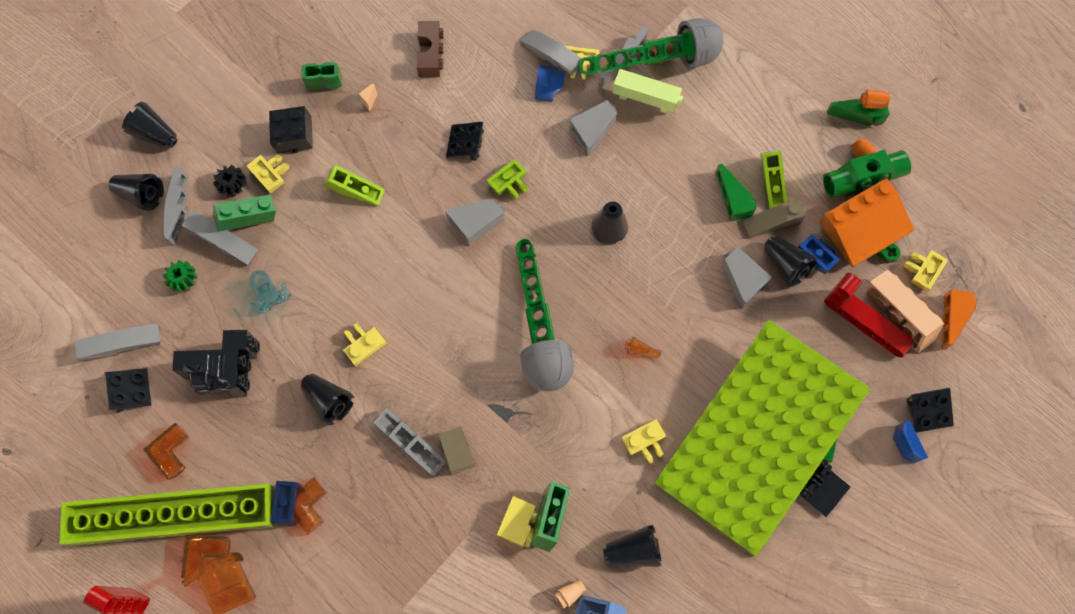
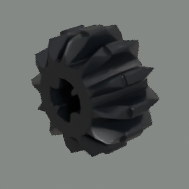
[213,164,246,197]

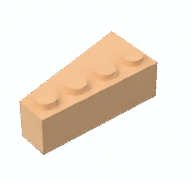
[867,270,944,353]

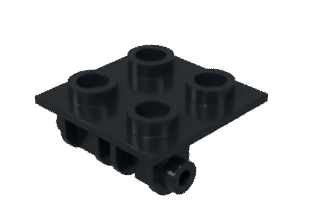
[446,121,484,161]
[105,368,152,413]
[907,388,954,433]
[799,462,851,517]

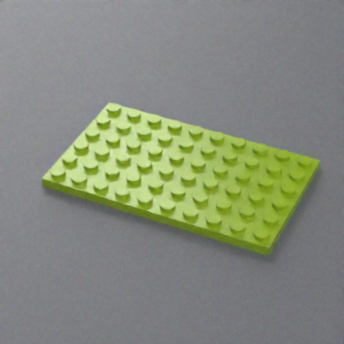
[654,319,871,556]

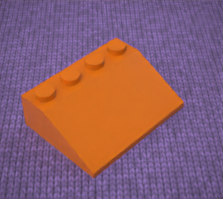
[819,178,914,268]

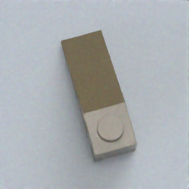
[742,199,806,239]

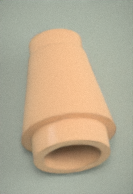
[554,580,586,609]

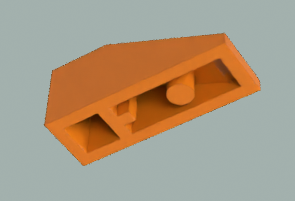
[942,289,977,350]

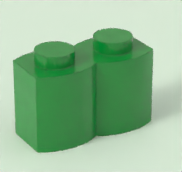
[302,62,342,90]

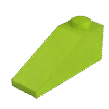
[760,150,788,209]
[323,165,385,206]

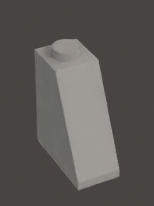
[569,100,617,156]
[445,199,505,245]
[722,247,772,309]

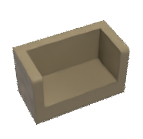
[438,426,475,475]

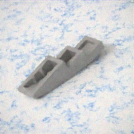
[599,26,649,87]
[521,29,581,75]
[163,167,189,245]
[181,210,258,265]
[74,324,160,360]
[373,407,447,476]

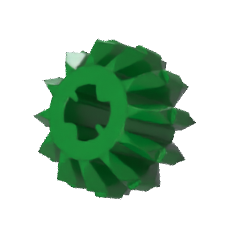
[163,260,198,293]

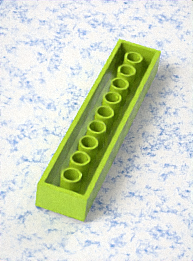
[59,483,275,546]

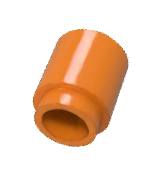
[860,89,890,109]
[851,138,877,158]

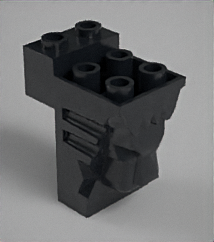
[172,330,260,397]

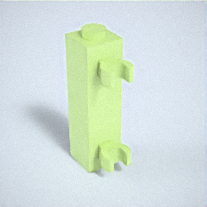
[613,69,683,114]

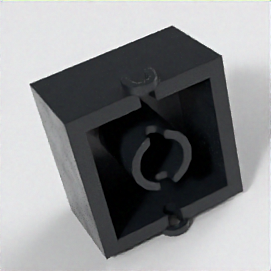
[269,106,313,153]

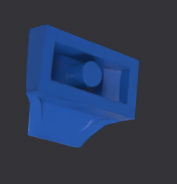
[535,65,565,101]
[798,234,840,274]
[893,420,928,463]

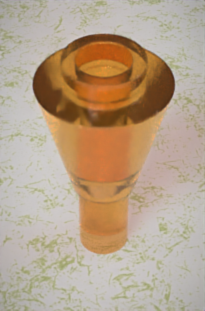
[625,336,661,358]

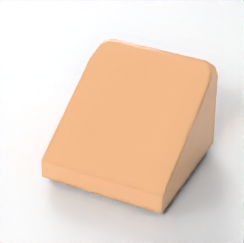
[359,84,377,111]

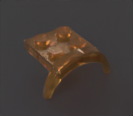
[182,552,256,614]

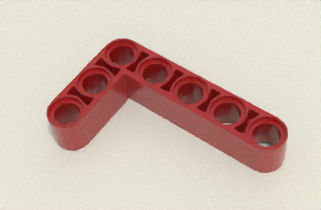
[824,273,914,358]
[83,586,150,614]

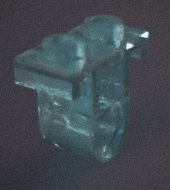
[249,270,292,315]

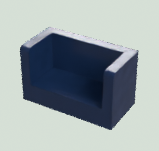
[270,481,302,526]

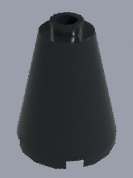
[122,102,178,149]
[109,174,164,211]
[591,201,628,245]
[764,236,817,287]
[300,374,354,425]
[603,524,662,567]

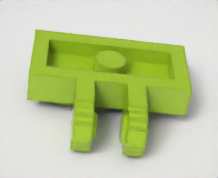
[487,159,528,200]

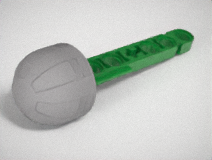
[577,18,723,75]
[516,239,574,391]

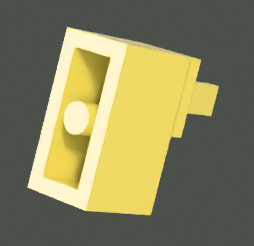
[497,496,538,548]

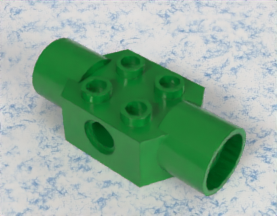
[823,149,911,198]

